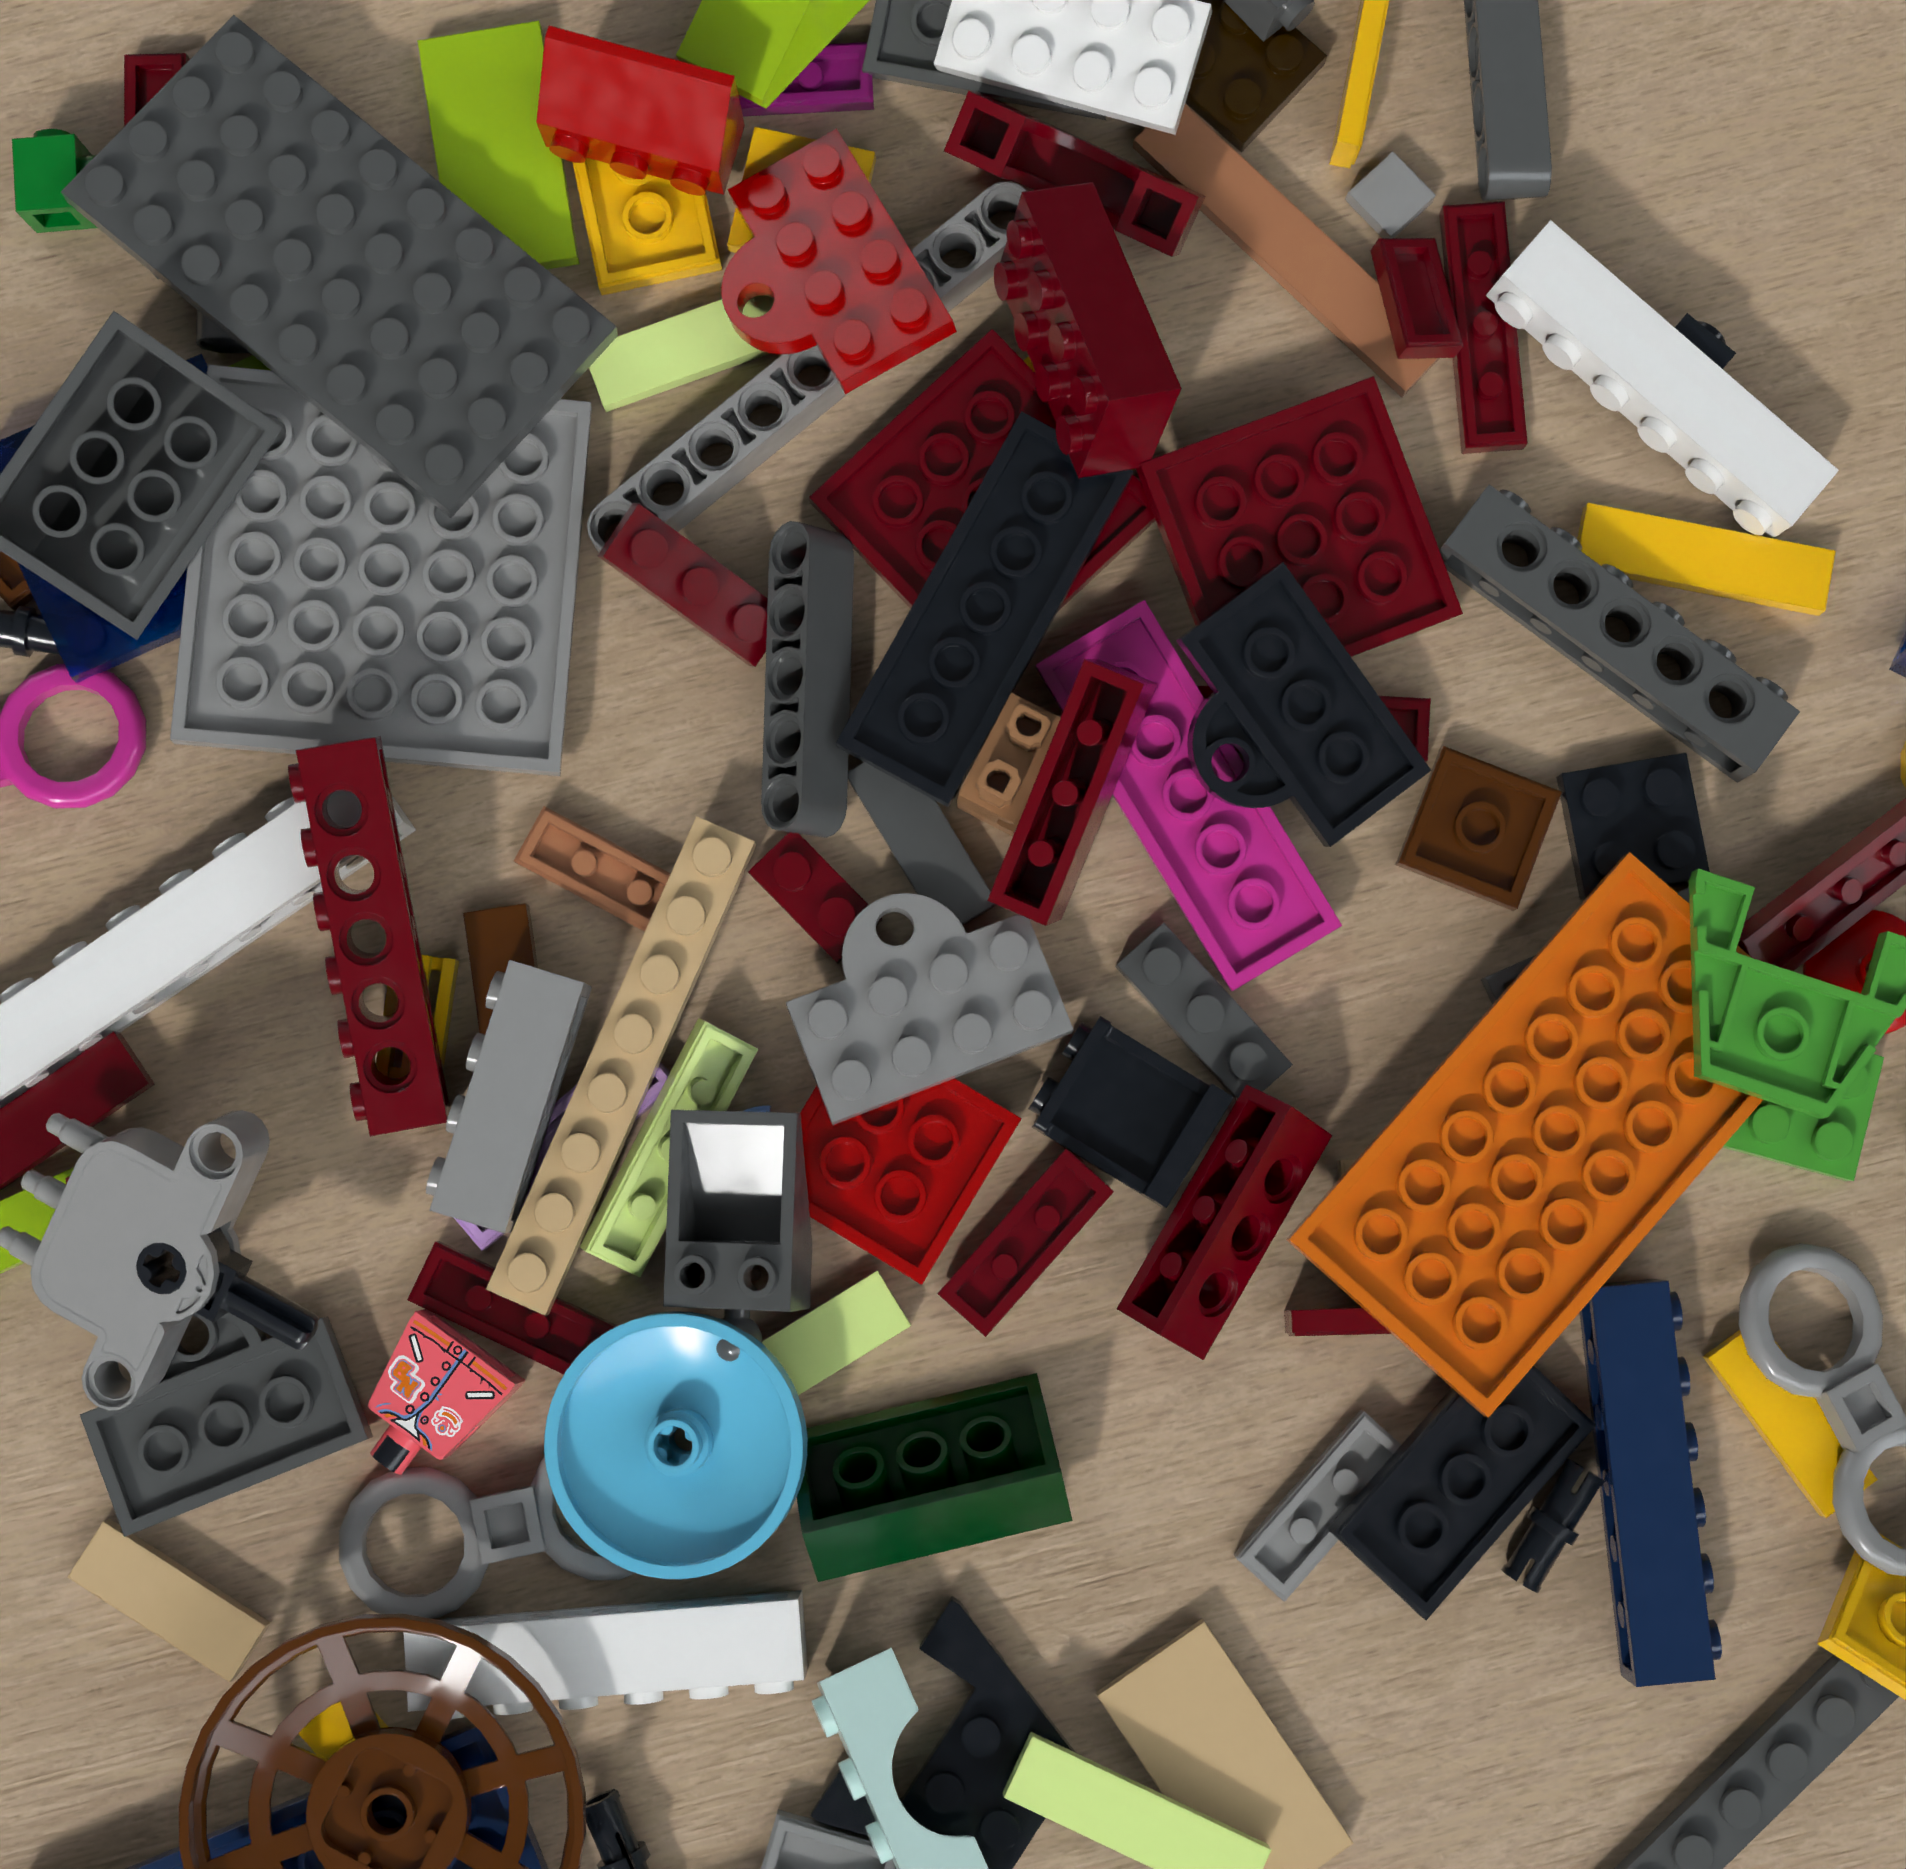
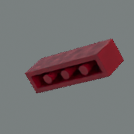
[987,659,1157,926]

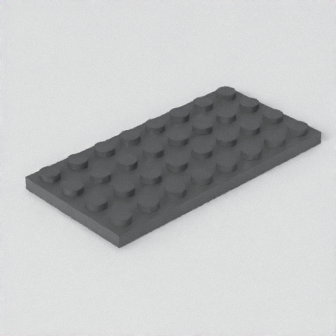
[61,15,618,518]

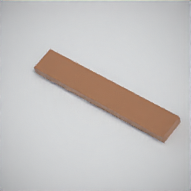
[1132,105,1440,397]

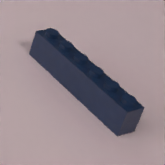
[1579,1279,1722,1687]

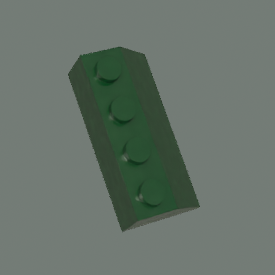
[796,1373,1073,1582]

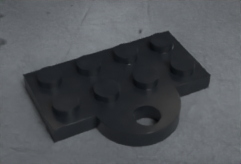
[1176,562,1432,847]

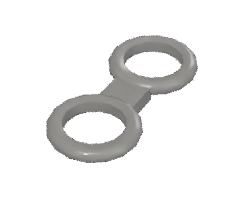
[1738,1243,1906,1576]
[339,1456,636,1619]

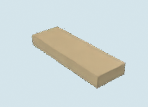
[67,1519,271,1682]

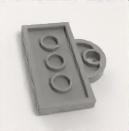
[786,893,1074,1125]

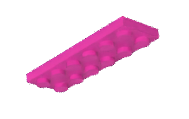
[1035,600,1342,992]

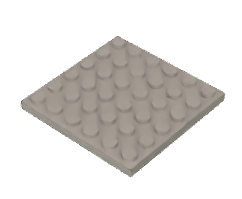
[170,365,592,777]

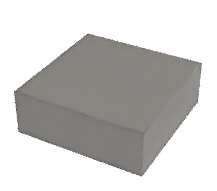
[1345,152,1436,238]

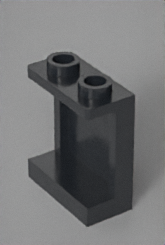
[1028,1016,1234,1208]

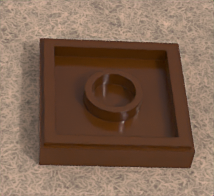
[1395,746,1562,911]

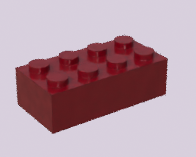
[994,182,1182,478]

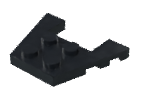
[811,1596,1076,1869]

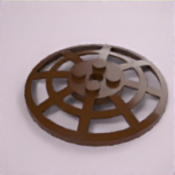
[179,1614,586,1869]

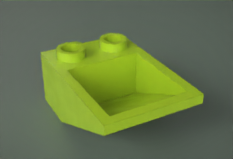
[676,0,870,109]

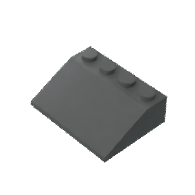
[0,311,283,640]

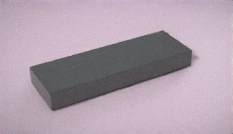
[848,762,997,926]

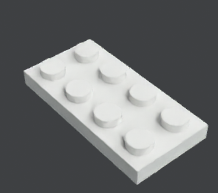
[934,0,1212,135]

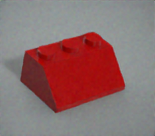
[536,25,745,196]

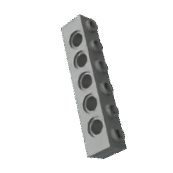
[1440,484,1800,783]

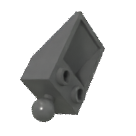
[663,1110,812,1361]

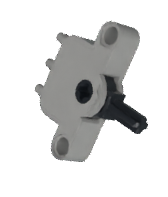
[0,1110,319,1411]

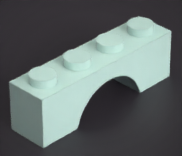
[811,1648,989,1869]

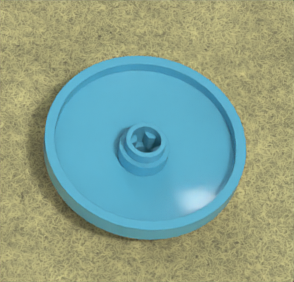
[544,1311,807,1579]

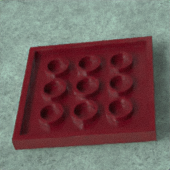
[809,329,1156,611]
[1136,376,1463,657]

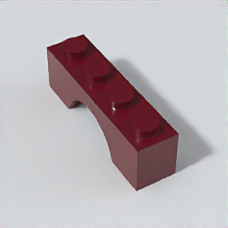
[944,91,1206,257]

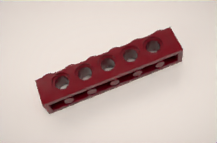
[288,736,451,1137]

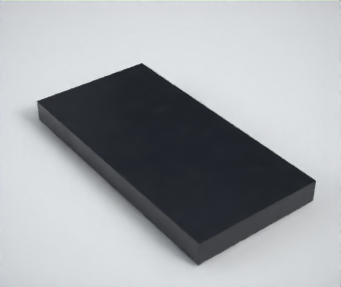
[1327,1366,1596,1620]

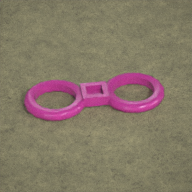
[0,663,147,809]

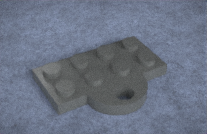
[80,1312,373,1537]

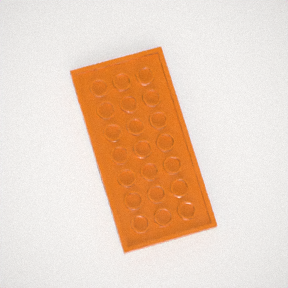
[1286,852,1763,1418]

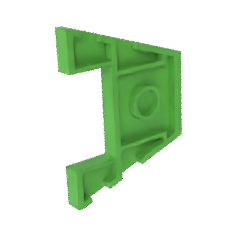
[1689,869,1906,1119]

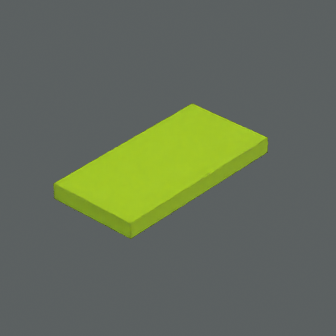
[417,20,580,270]

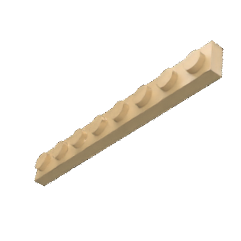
[486,816,757,1315]

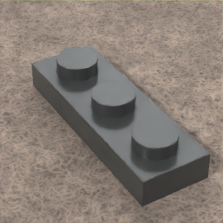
[1115,923,1293,1101]

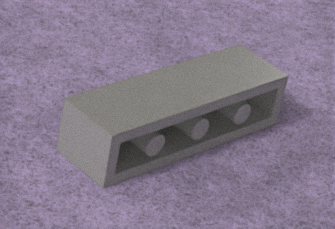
[426,960,592,1234]

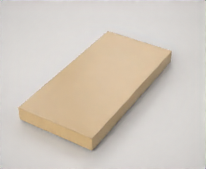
[1096,1618,1354,1869]

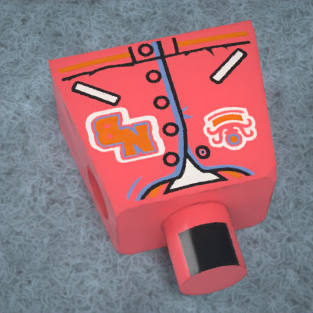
[368,1309,525,1475]

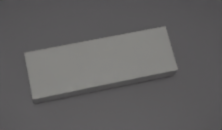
[1234,1410,1401,1602]

